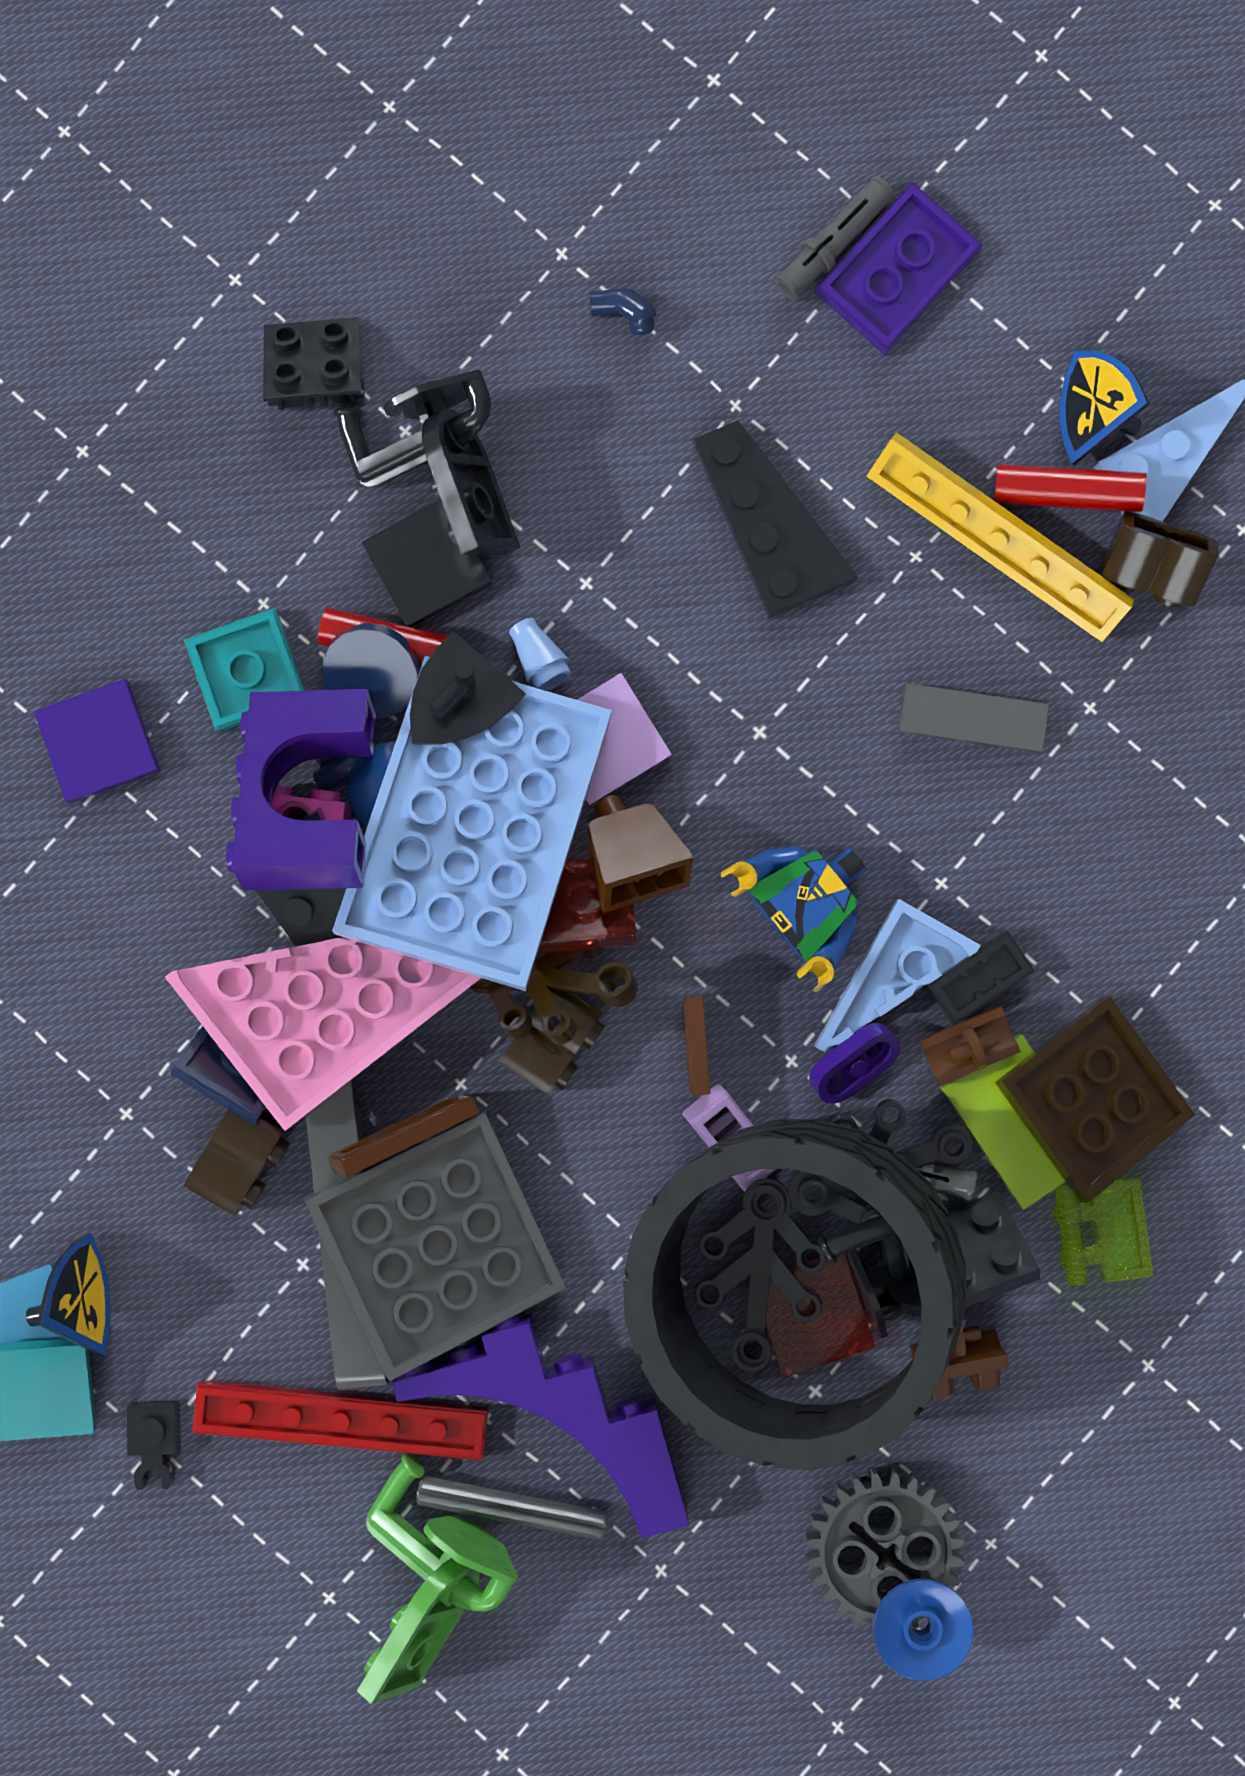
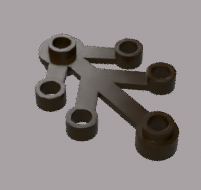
[469,920,638,1045]

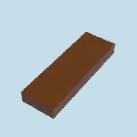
[328,1095,479,1177]

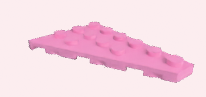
[165,937,481,1131]

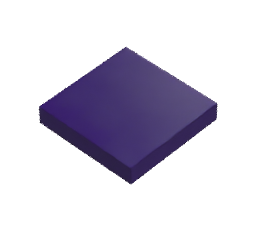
[33,679,161,803]

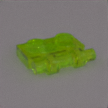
[1052,1176,1154,1286]

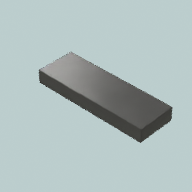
[897,683,1050,753]

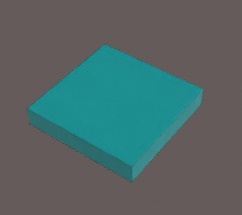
[184,608,306,732]
[0,1339,97,1441]

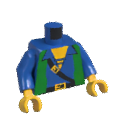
[721,846,867,992]

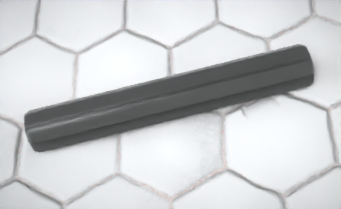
[416,1476,608,1540]

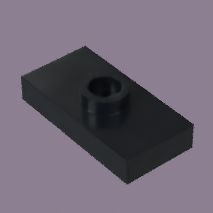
[925,931,1035,1025]

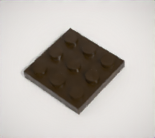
[995,996,1195,1203]

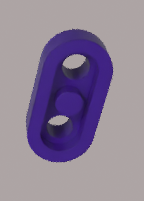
[809,1023,900,1104]

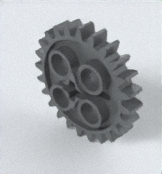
[805,1467,965,1629]

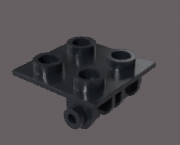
[263,317,365,410]

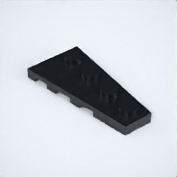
[693,420,858,618]

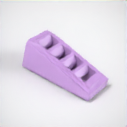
[682,1084,776,1192]

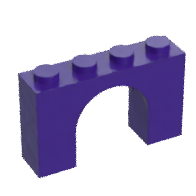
[226,689,376,890]

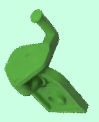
[357,1453,518,1704]

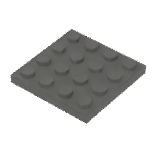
[304,1111,566,1381]

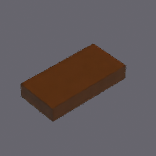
[682,994,710,1096]

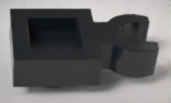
[127,1401,181,1490]

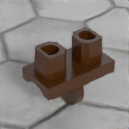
[919,1006,1021,1086]
[910,1326,1009,1399]

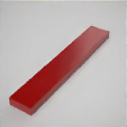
[192,1380,489,1460]

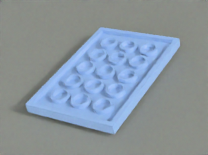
[332,656,612,991]

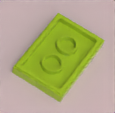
[940,1034,1066,1210]

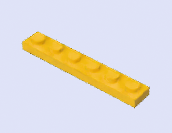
[866,432,1135,642]

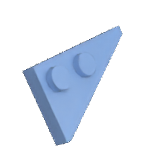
[1094,379,1245,522]
[814,899,981,1052]

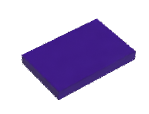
[814,182,983,355]

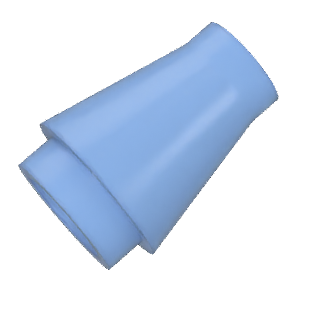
[509,618,571,691]

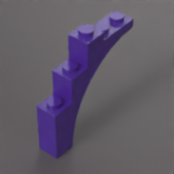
[392,1313,689,1539]

